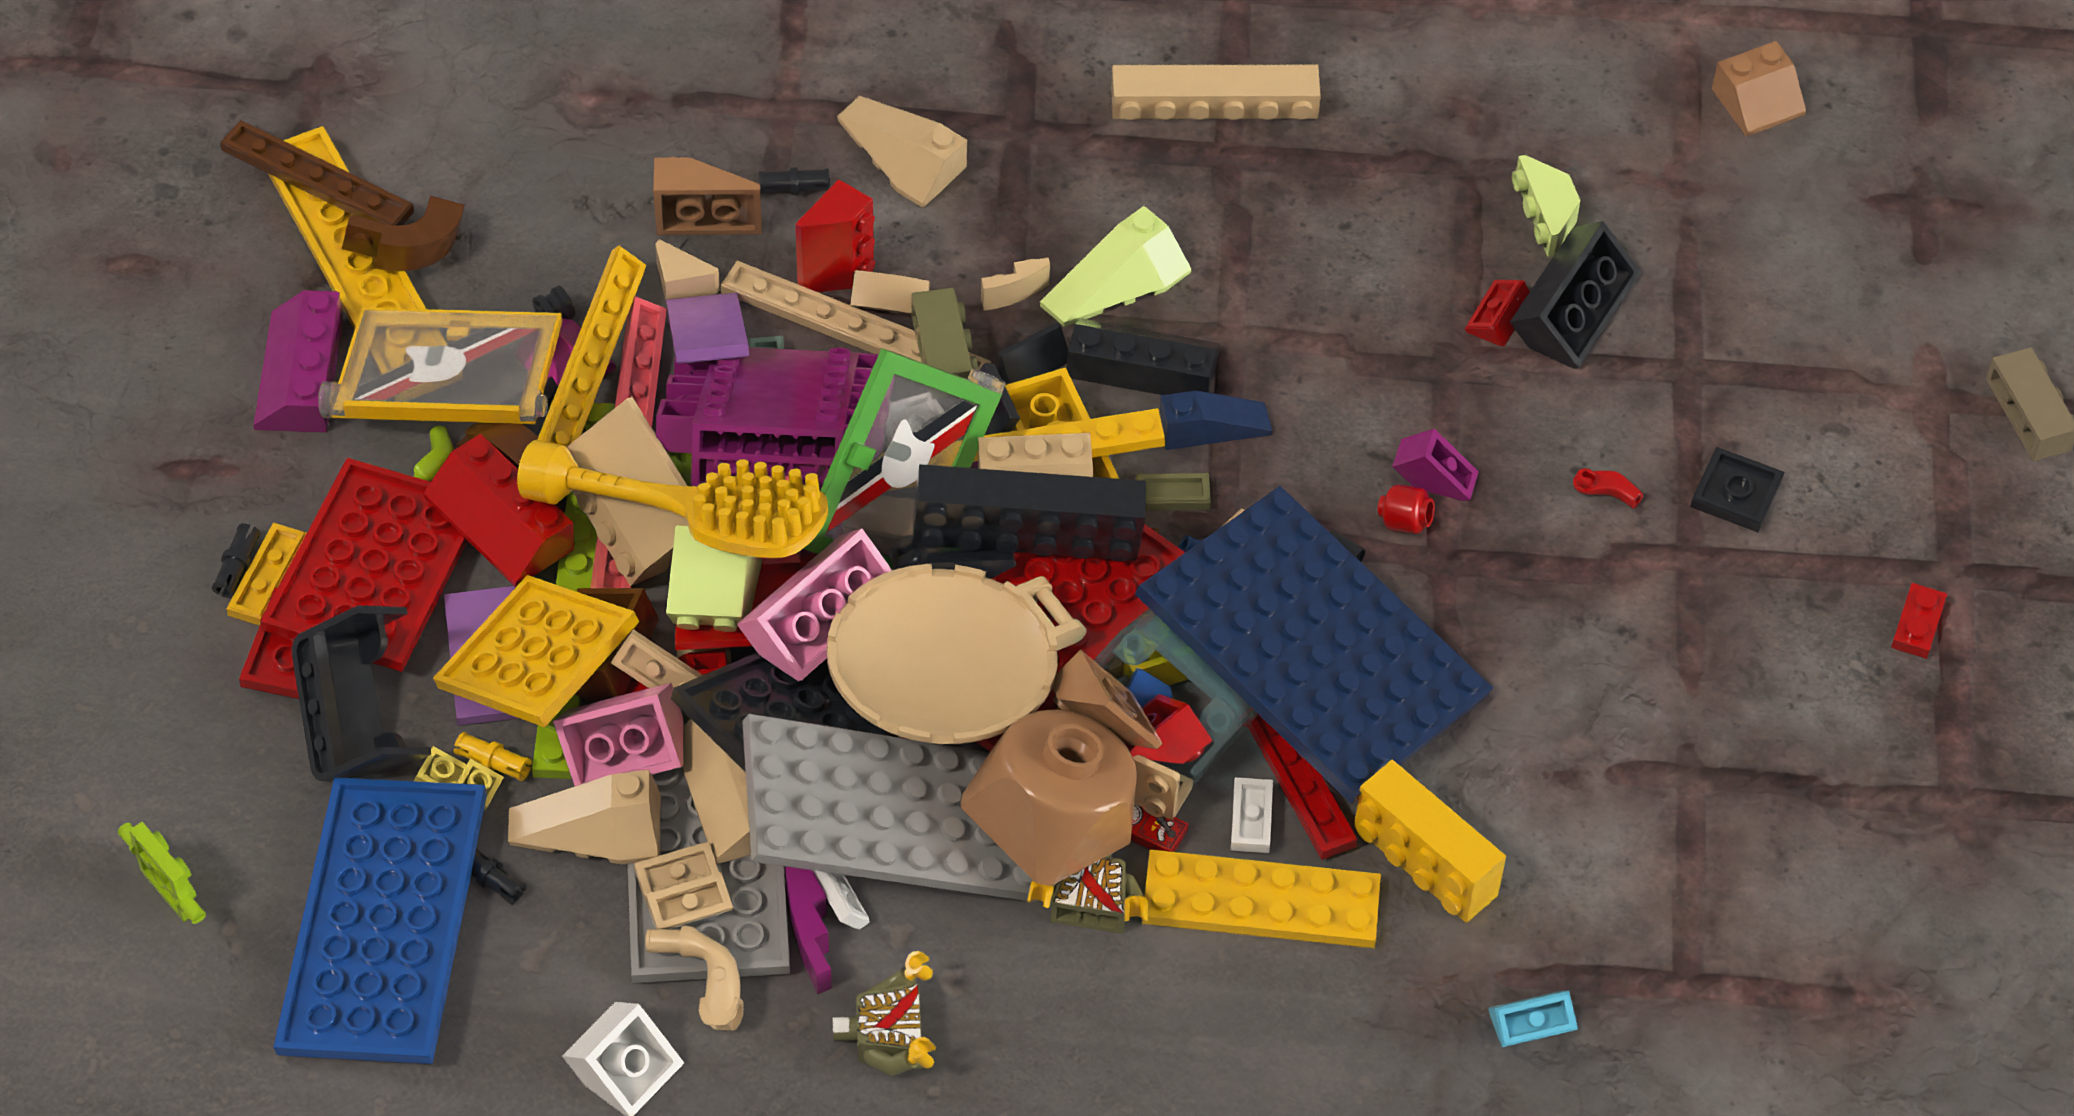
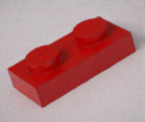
[1891,583,1948,659]

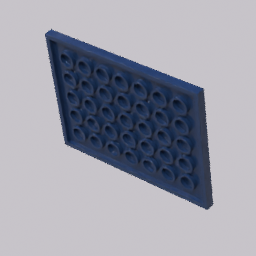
[1135,486,1493,804]

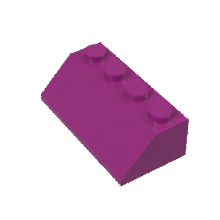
[253,290,344,433]

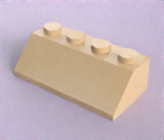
[682,719,751,864]

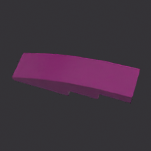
[786,866,832,995]

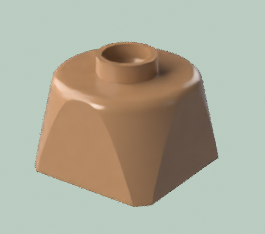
[961,710,1137,886]

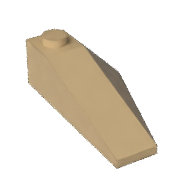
[838,96,967,208]
[508,770,661,864]

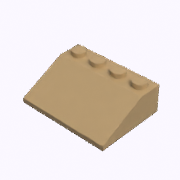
[568,397,689,586]

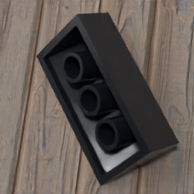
[1509,221,1642,369]
[1067,318,1221,395]

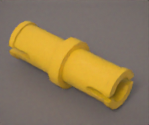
[454,732,532,782]

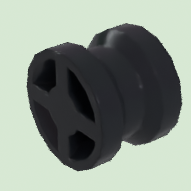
[532,285,575,319]

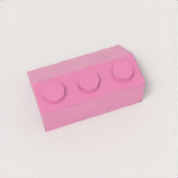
[553,683,683,786]

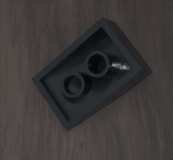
[889,535,1017,579]

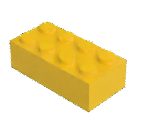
[1354,760,1506,923]

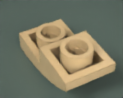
[981,258,1050,311]
[850,270,931,316]

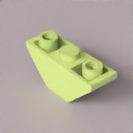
[1512,155,1580,257]

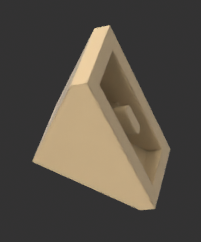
[655,239,720,300]

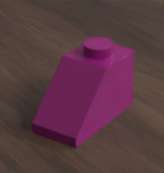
[1392,428,1479,501]

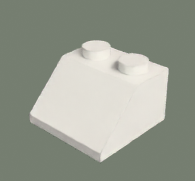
[562,1002,684,1116]

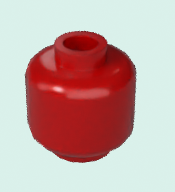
[1378,484,1435,534]

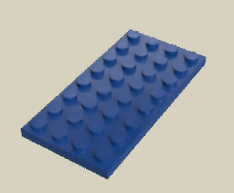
[273,778,487,1064]

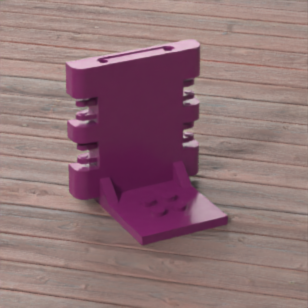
[656,347,894,557]

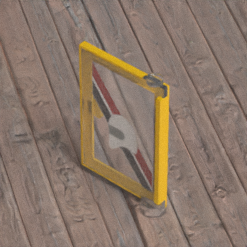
[319,308,563,424]

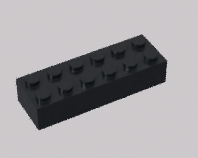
[912,464,1146,562]

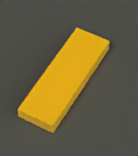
[226,522,307,626]

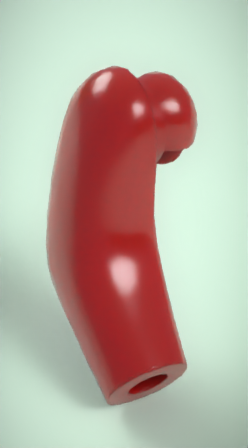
[1573,468,1643,508]

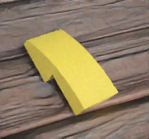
[414,746,504,810]

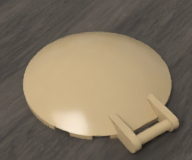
[827,564,1086,744]

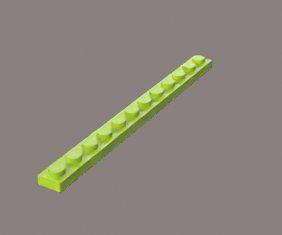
[532,403,615,779]

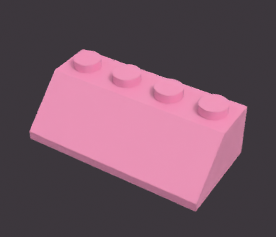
[737,529,892,681]

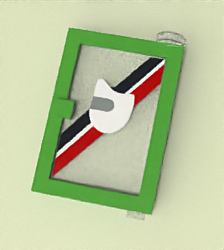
[803,348,1006,571]

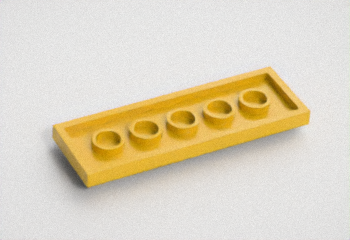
[1142,850,1381,948]

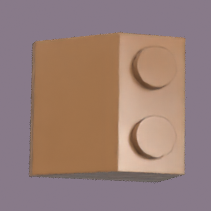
[1712,41,1806,137]

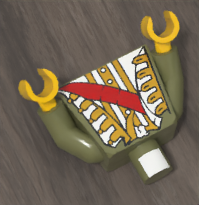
[1027,854,1148,934]
[833,951,936,1076]

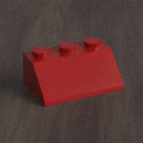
[795,179,875,292]

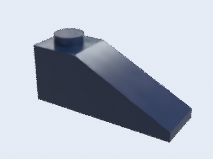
[1159,391,1272,450]

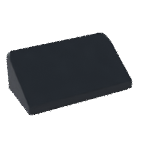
[998,322,1068,385]

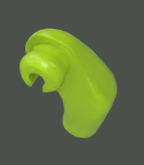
[413,426,454,482]

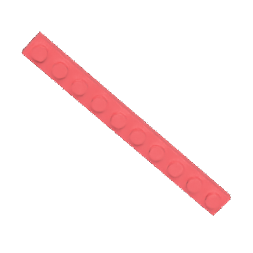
[590,297,667,588]

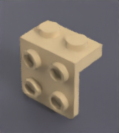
[1133,755,1193,820]

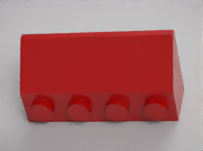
[424,434,574,588]

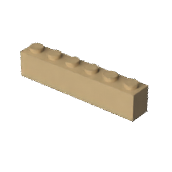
[1111,65,1321,120]

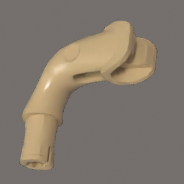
[645,926,743,1031]

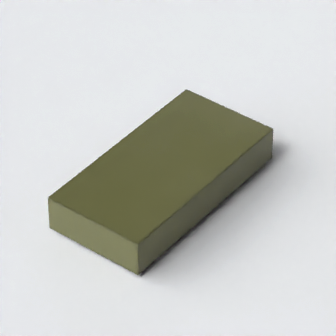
[1136,473,1211,511]

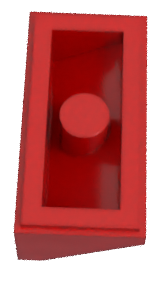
[1465,280,1530,346]

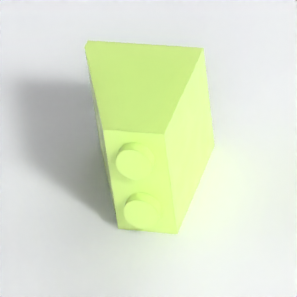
[666,525,762,632]

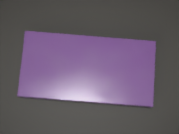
[666,292,749,364]
[444,586,518,726]

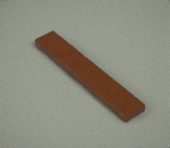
[220,120,414,226]

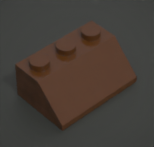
[575,588,659,702]

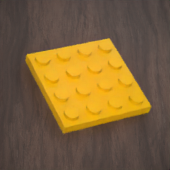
[433,575,639,728]

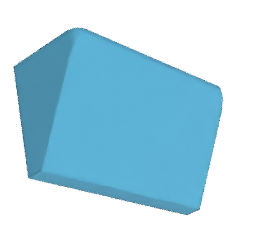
[1488,991,1578,1047]

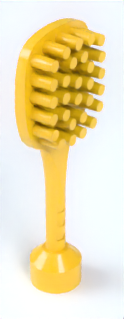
[517,440,828,558]

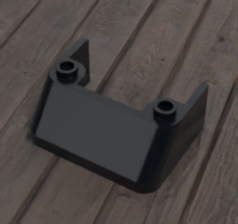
[292,605,432,781]

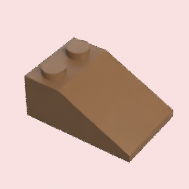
[653,157,762,235]
[1052,649,1163,749]

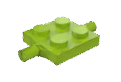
[117,822,206,924]

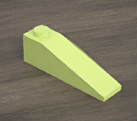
[1040,206,1191,327]

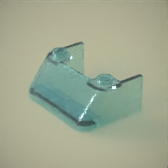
[1094,608,1259,783]

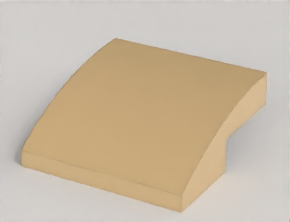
[634,841,733,930]

